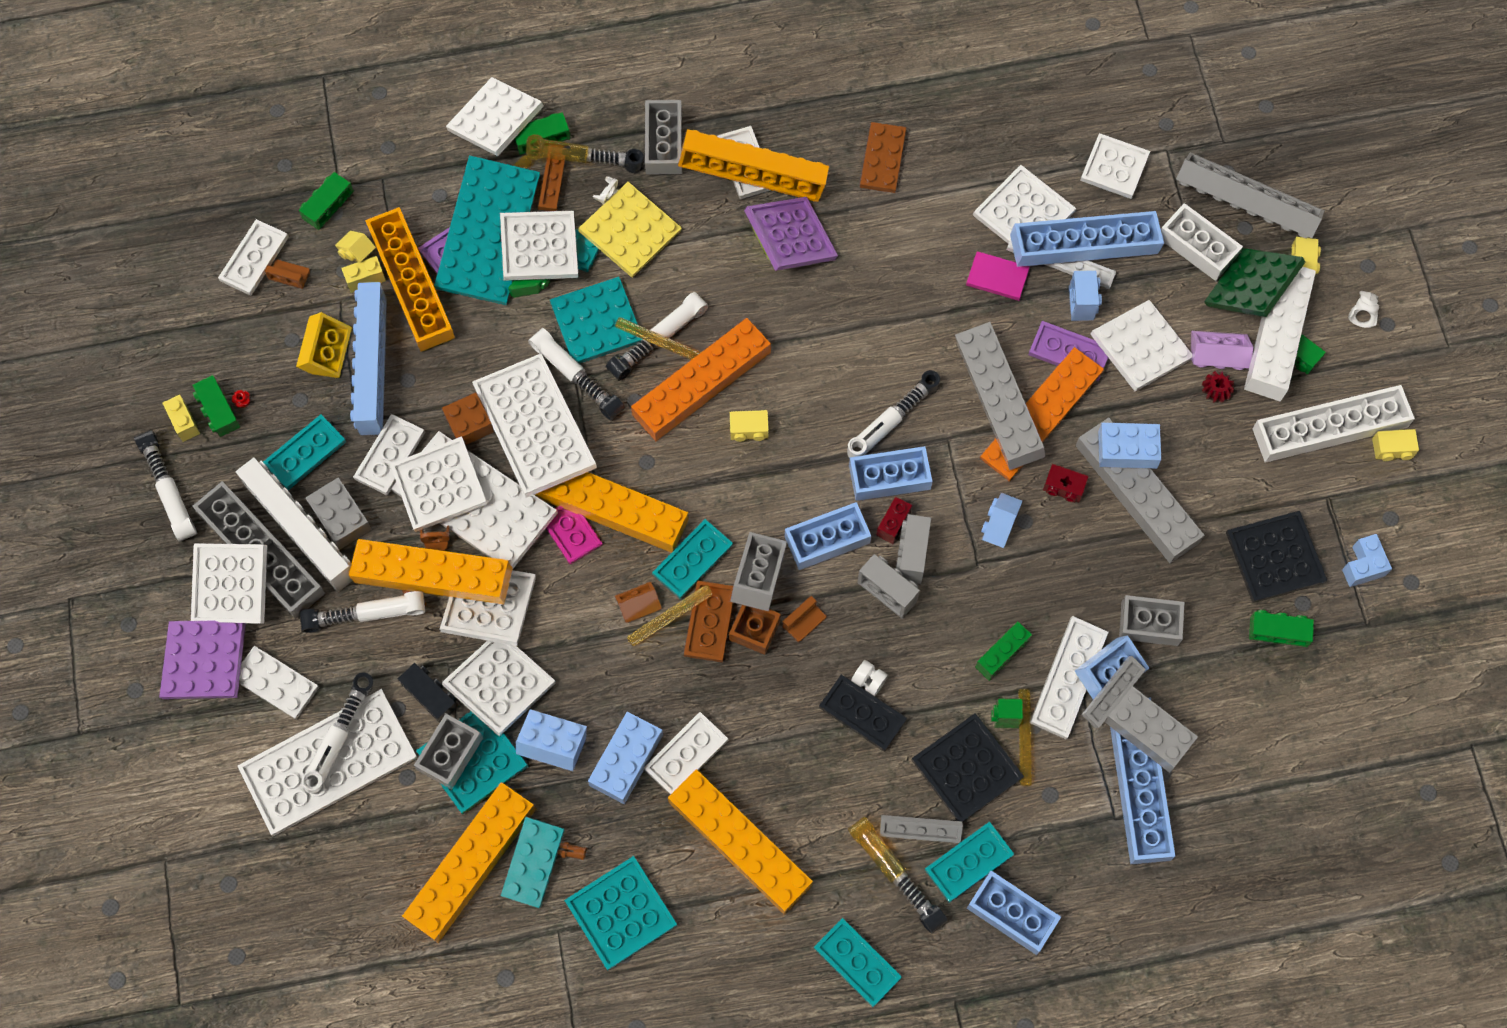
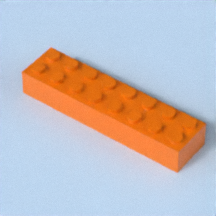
[631,318,771,441]

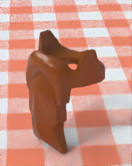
[420,525,449,551]

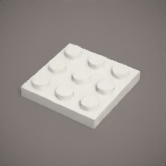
[1080,133,1150,199]

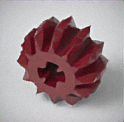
[1202,371,1234,403]

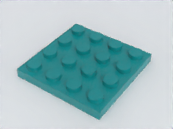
[550,277,643,364]
[416,711,528,815]
[564,856,678,971]

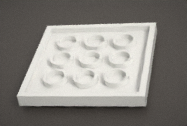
[446,77,544,156]
[973,165,1076,244]
[500,211,578,280]
[1091,300,1192,391]
[390,437,487,532]
[191,544,267,623]
[440,570,536,646]
[442,641,555,736]

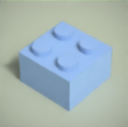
[1069,271,1102,321]

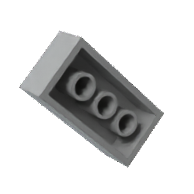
[645,100,682,174]
[730,532,787,611]
[1105,686,1198,773]

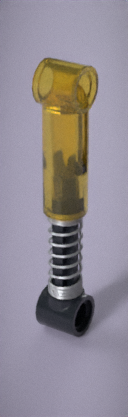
[526,135,644,173]
[848,817,948,934]

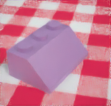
[1191,331,1253,370]

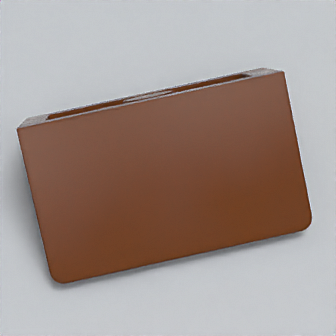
[265,260,310,289]
[615,582,661,623]
[783,596,826,642]

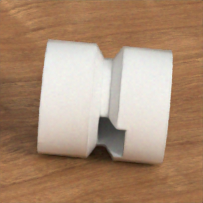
[851,660,888,696]

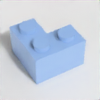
[981,493,1022,548]
[1342,534,1392,587]

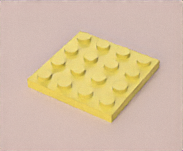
[578,182,682,278]

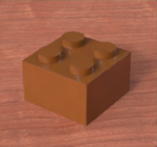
[442,393,494,445]
[729,605,781,655]

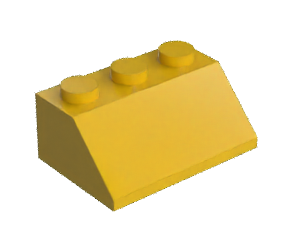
[296,312,352,378]

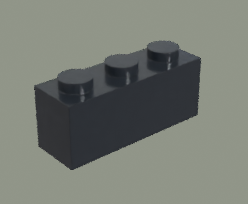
[397,662,458,723]

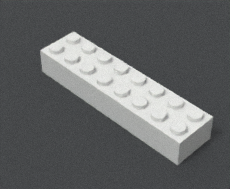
[1244,267,1316,401]
[1253,385,1415,463]
[236,457,353,592]

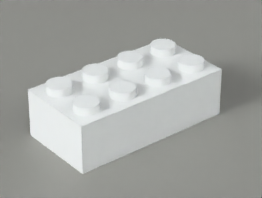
[1161,203,1243,281]

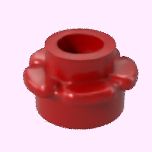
[232,390,250,408]

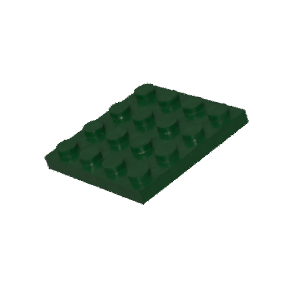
[1204,248,1306,317]

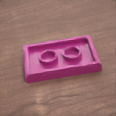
[966,251,1030,301]
[546,506,603,565]

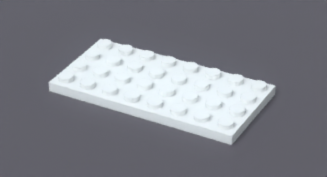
[472,354,597,498]
[391,431,558,568]
[238,689,417,836]

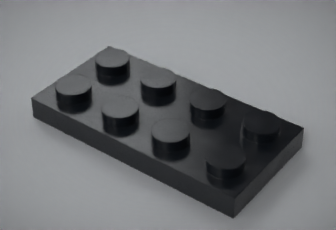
[819,674,907,752]

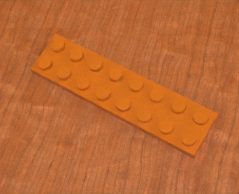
[980,347,1104,482]

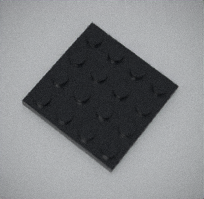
[1226,510,1327,603]
[911,713,1024,822]

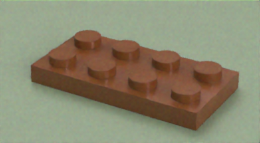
[860,122,906,193]
[684,581,734,663]

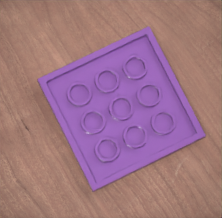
[744,197,838,271]
[160,620,246,699]

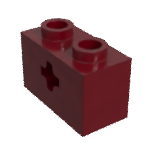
[1043,464,1088,503]
[876,496,912,544]

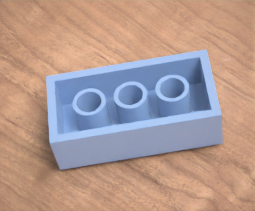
[849,446,932,501]
[785,502,871,570]
[588,712,663,805]
[967,871,1061,955]

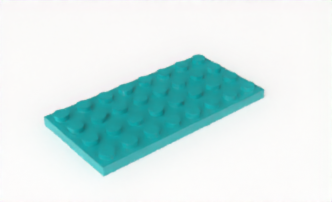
[434,155,540,306]

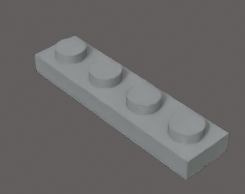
[1082,656,1146,728]
[880,815,963,843]

